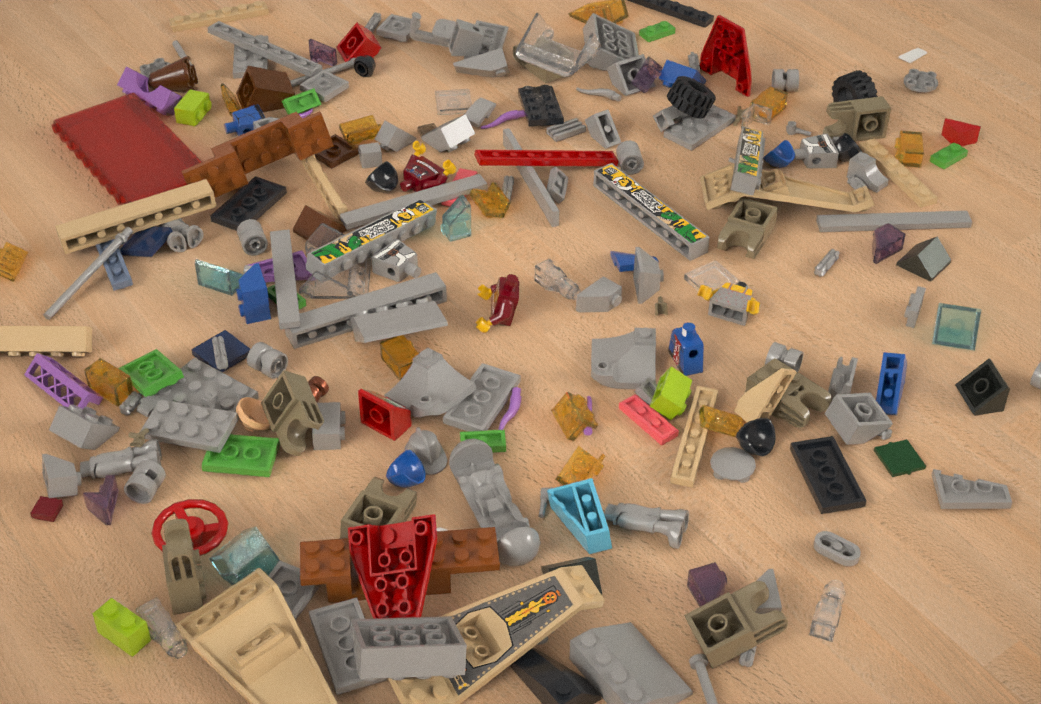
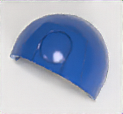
[763,140,795,168]
[386,450,426,488]

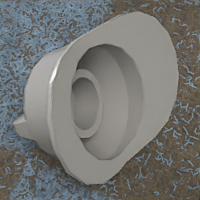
[405,427,447,475]

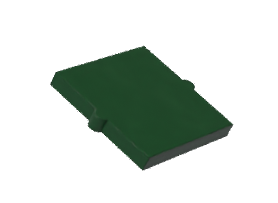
[873,439,926,477]

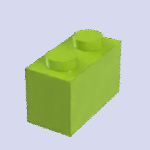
[174,90,212,127]
[649,366,692,420]
[92,598,151,657]

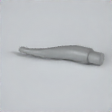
[576,87,622,102]

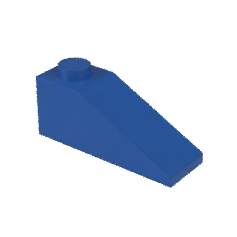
[876,352,907,416]

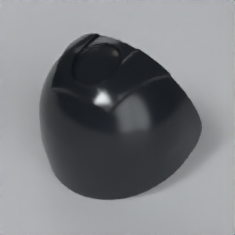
[834,133,863,162]
[365,161,398,192]
[736,418,776,456]

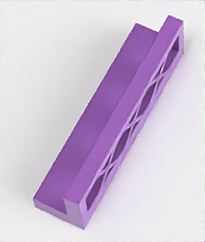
[24,353,104,409]

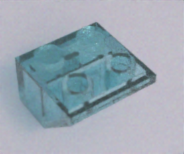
[208,526,280,585]

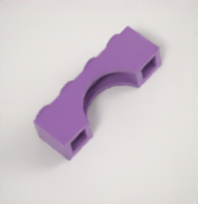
[117,67,183,116]

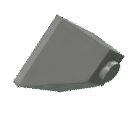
[633,247,664,304]

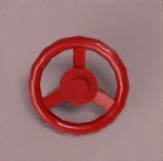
[151,499,229,556]

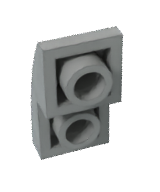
[464,97,496,128]

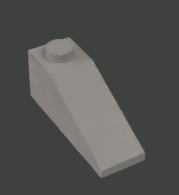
[453,48,510,78]

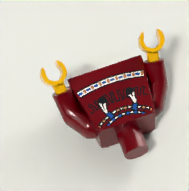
[400,141,456,192]
[476,274,520,333]

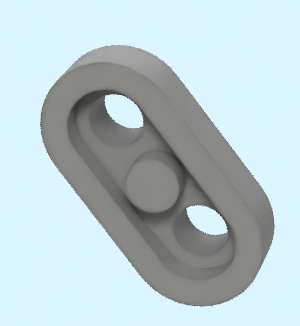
[814,531,861,566]

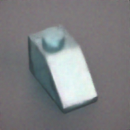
[440,195,471,242]

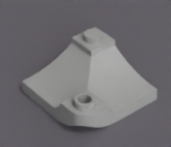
[591,328,656,389]
[384,348,476,418]

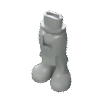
[158,218,204,252]
[80,439,162,479]
[604,503,689,549]

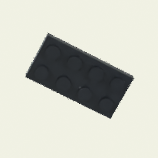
[518,84,564,127]
[210,176,287,231]
[790,436,867,514]

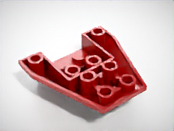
[700,15,752,97]
[348,514,437,619]

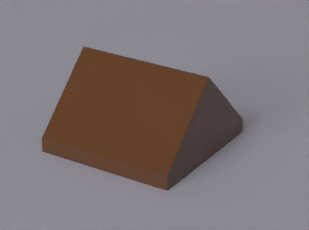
[293,205,347,247]

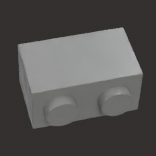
[312,402,346,450]

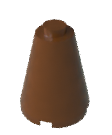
[148,56,198,91]

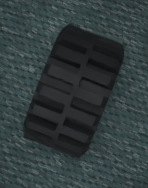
[832,70,878,102]
[667,76,716,119]

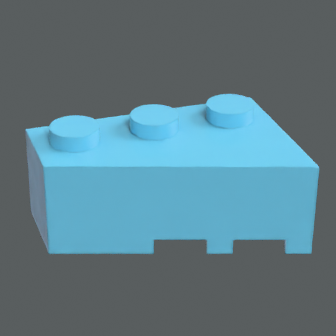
[547,478,612,554]

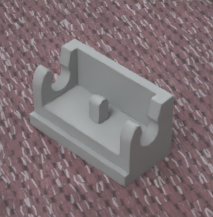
[828,357,858,400]

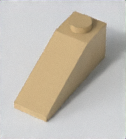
[734,368,797,422]

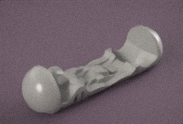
[449,439,540,566]

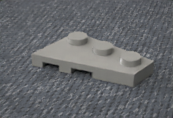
[932,469,1012,509]

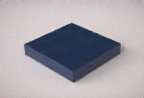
[120,227,173,257]
[191,330,250,372]

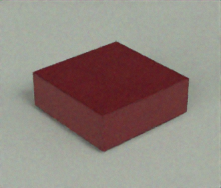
[30,496,64,522]

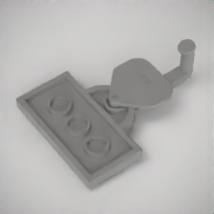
[410,12,509,59]

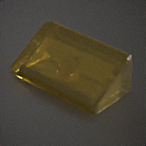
[220,83,241,116]

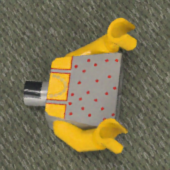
[697,282,760,326]

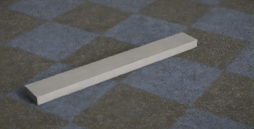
[208,21,322,77]
[503,128,560,227]
[340,174,487,230]
[816,211,972,232]
[270,229,301,329]

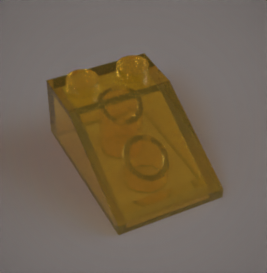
[569,0,629,25]

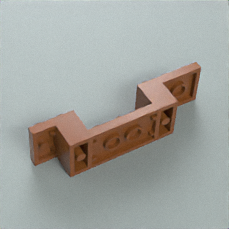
[181,111,334,198]
[300,527,500,603]

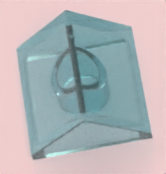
[195,259,244,296]
[932,303,981,351]

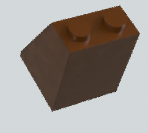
[236,66,295,112]

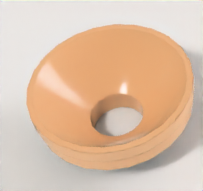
[236,397,270,432]

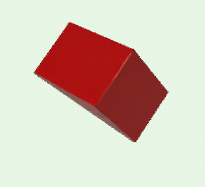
[941,118,981,147]

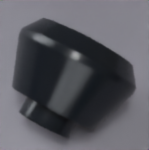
[354,55,376,77]

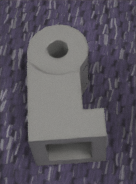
[653,105,687,132]

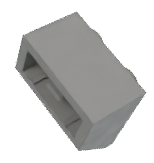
[49,404,120,450]

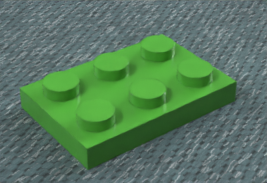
[118,349,184,397]
[201,434,280,477]

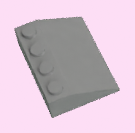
[583,13,639,70]
[350,298,448,343]
[350,616,467,682]
[569,622,693,704]

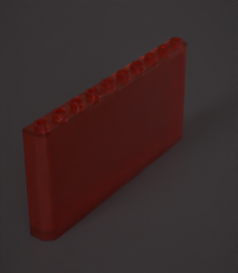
[51,92,202,205]

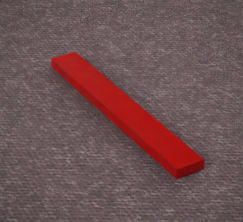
[474,150,619,166]

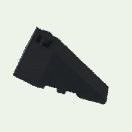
[510,647,602,704]

